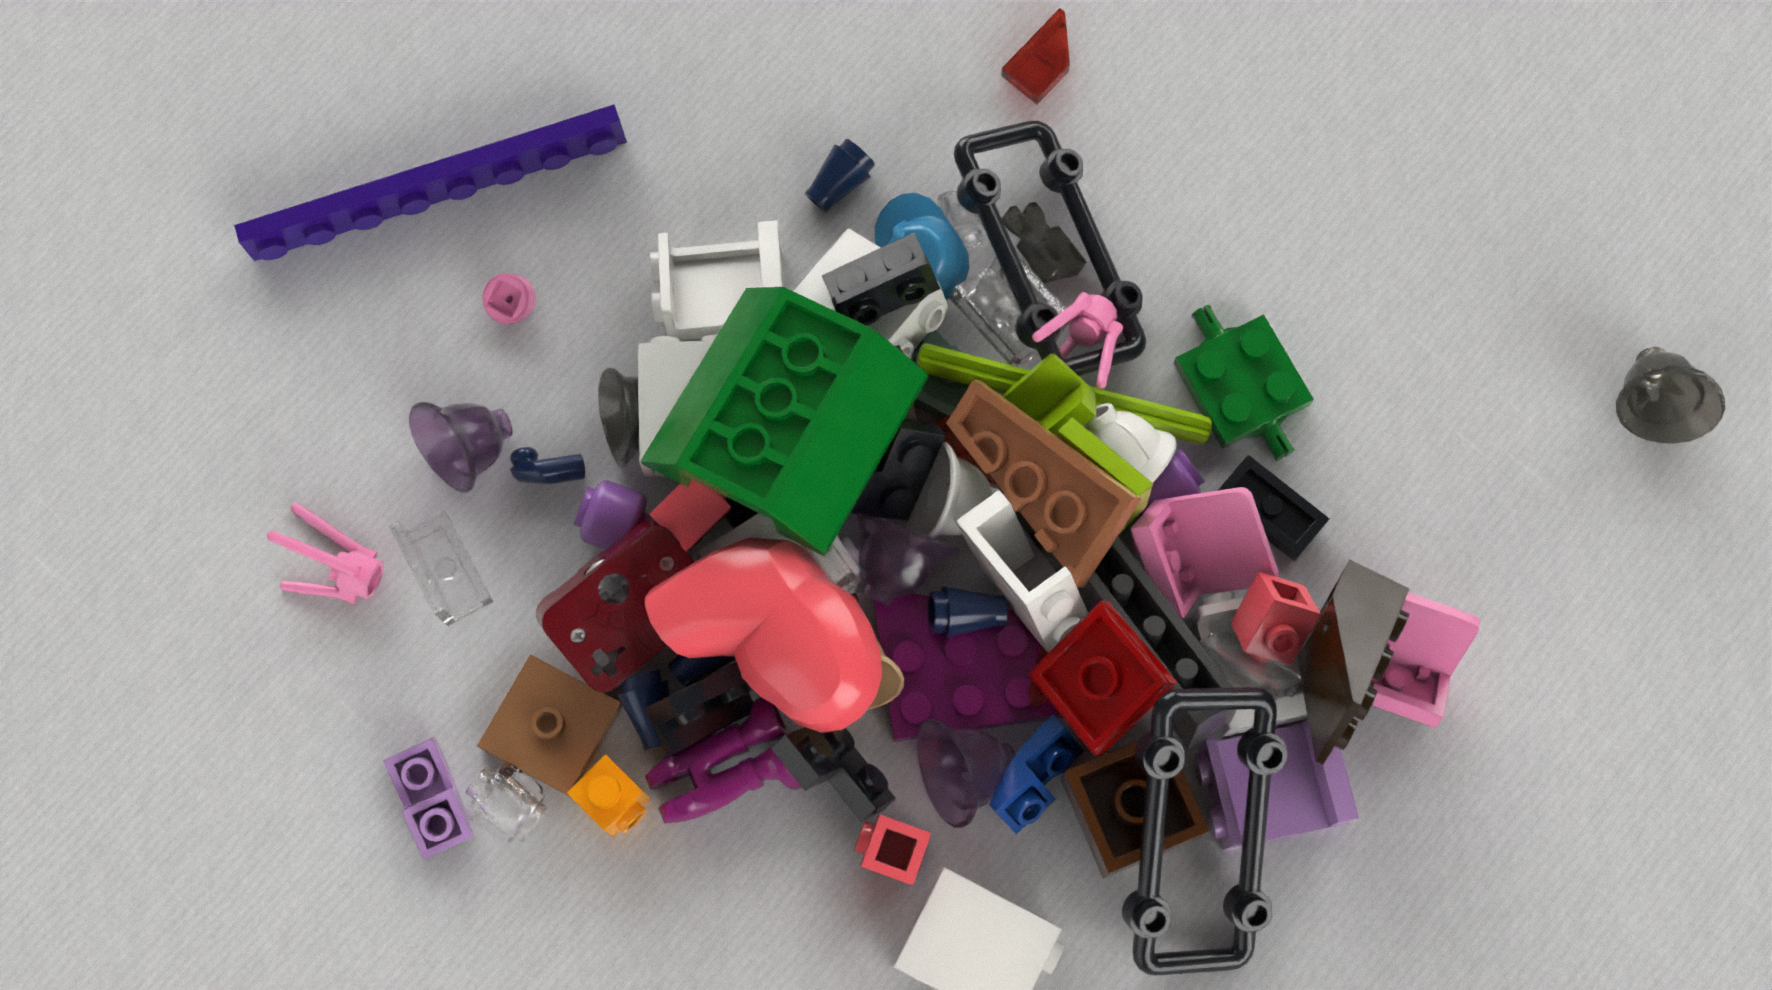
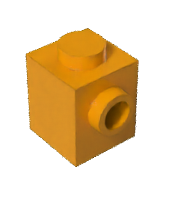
[567,754,651,837]

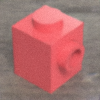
[649,480,734,552]
[1230,572,1321,665]
[854,814,931,886]

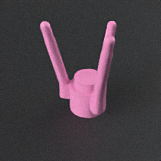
[1032,292,1123,389]
[267,503,384,604]

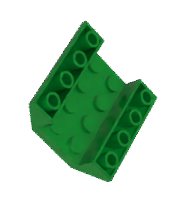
[640,287,928,557]

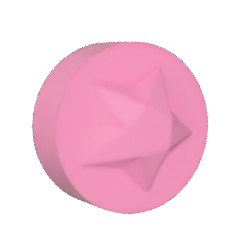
[483,274,536,324]

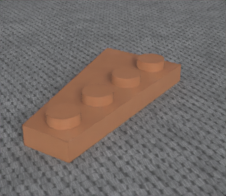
[946,380,1142,588]

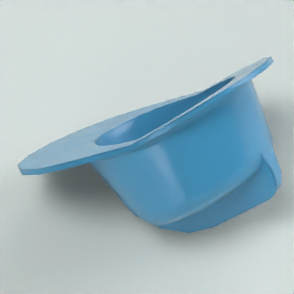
[875,193,970,300]

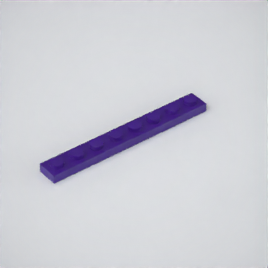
[234,104,627,261]

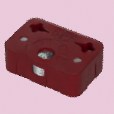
[536,519,695,692]

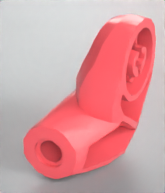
[645,538,882,733]

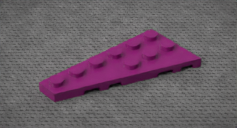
[872,586,1063,742]

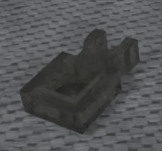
[1002,201,1087,284]

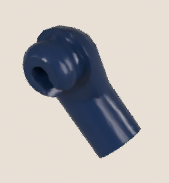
[510,447,585,484]

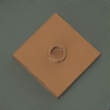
[477,654,623,798]

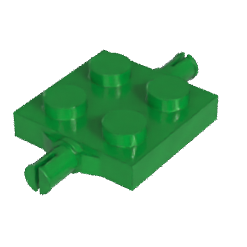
[1173,305,1314,461]

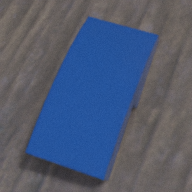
[989,714,1084,834]

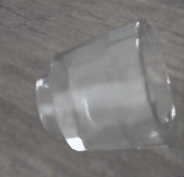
[937,190,987,248]

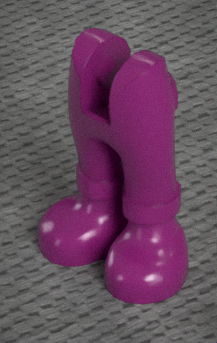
[645,697,801,824]

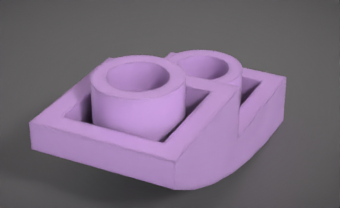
[383,737,474,860]

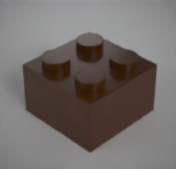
[1060,741,1210,879]

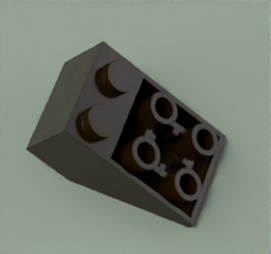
[1297,559,1410,765]

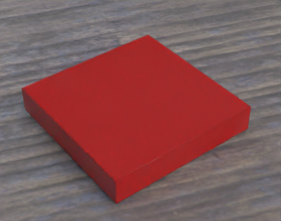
[1028,601,1178,756]

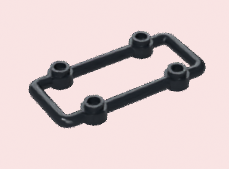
[953,121,1146,376]
[1122,687,1287,976]

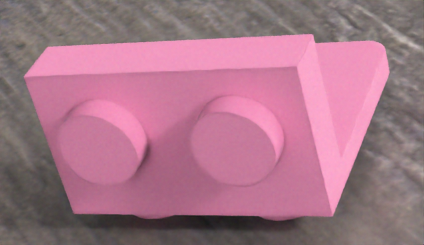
[1131,487,1279,619]
[1372,592,1480,728]

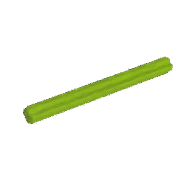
[916,343,1212,445]

